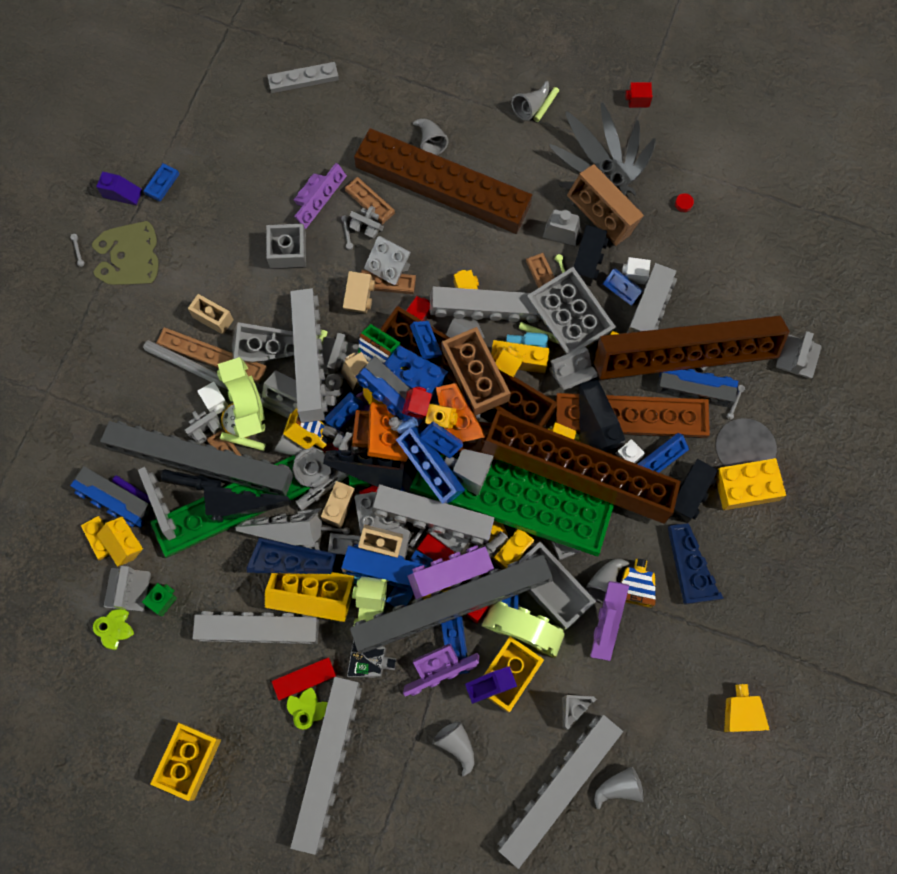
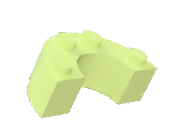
[217,357,265,439]
[352,577,387,626]
[482,601,565,658]

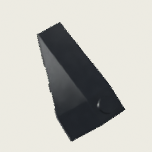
[579,377,626,452]
[323,449,405,491]
[204,487,290,523]

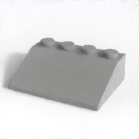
[527,267,616,354]

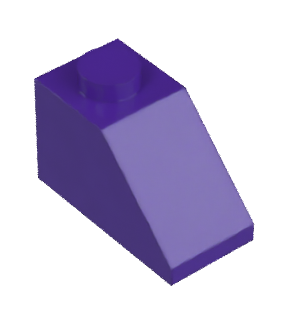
[96,171,142,206]
[465,666,517,704]

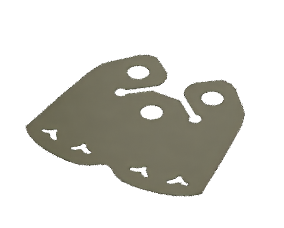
[92,221,158,285]

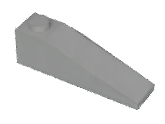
[232,322,294,363]
[235,508,323,547]

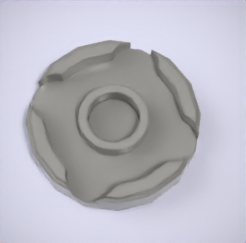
[293,449,332,487]

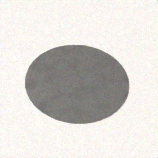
[716,418,777,467]

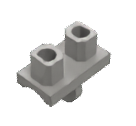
[349,206,384,239]
[323,374,346,406]
[185,411,222,445]
[333,432,367,453]

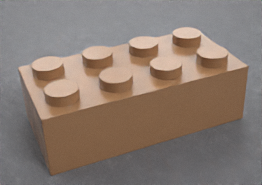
[567,164,644,246]
[442,327,511,416]

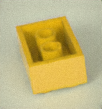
[715,458,786,511]
[483,636,544,713]
[150,723,221,801]

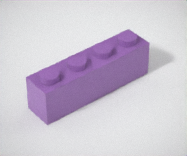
[407,545,494,599]

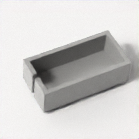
[627,263,677,333]
[519,542,596,631]

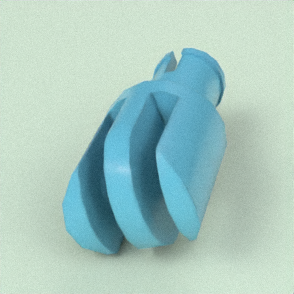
[506,332,548,348]

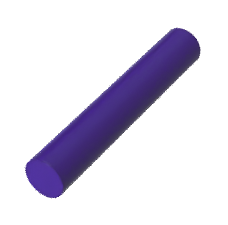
[112,475,151,505]

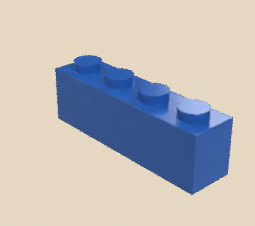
[396,427,465,504]
[341,544,427,591]

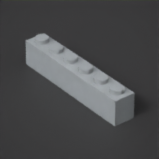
[430,286,541,323]
[371,485,494,545]
[193,611,319,644]

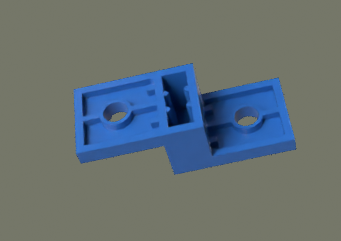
[384,345,467,405]

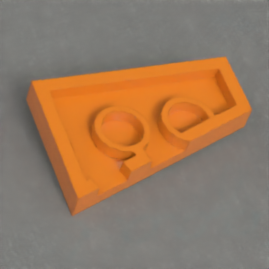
[436,383,486,442]
[367,402,408,462]

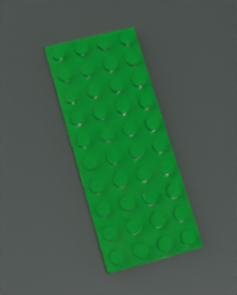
[410,455,614,557]

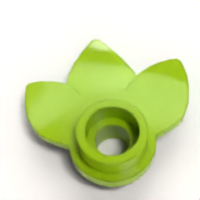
[93,609,134,650]
[287,688,328,730]

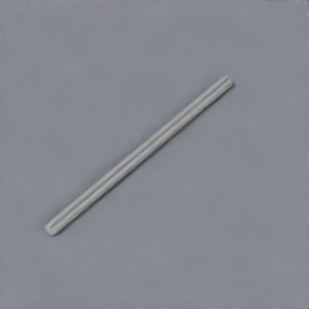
[143,340,345,440]

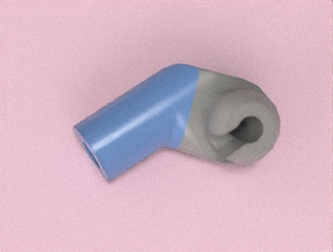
[389,417,418,434]

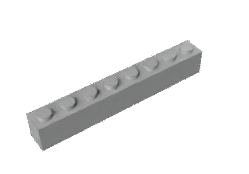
[291,288,327,423]
[290,677,362,855]
[497,715,623,869]

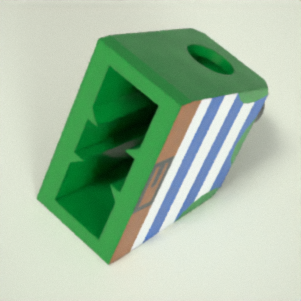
[358,324,400,364]

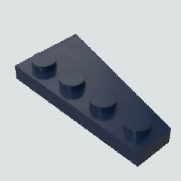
[668,523,724,605]
[247,538,337,574]

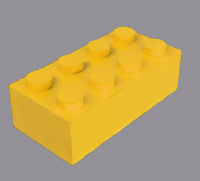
[265,572,354,622]

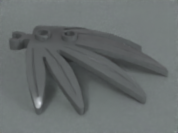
[549,102,656,207]

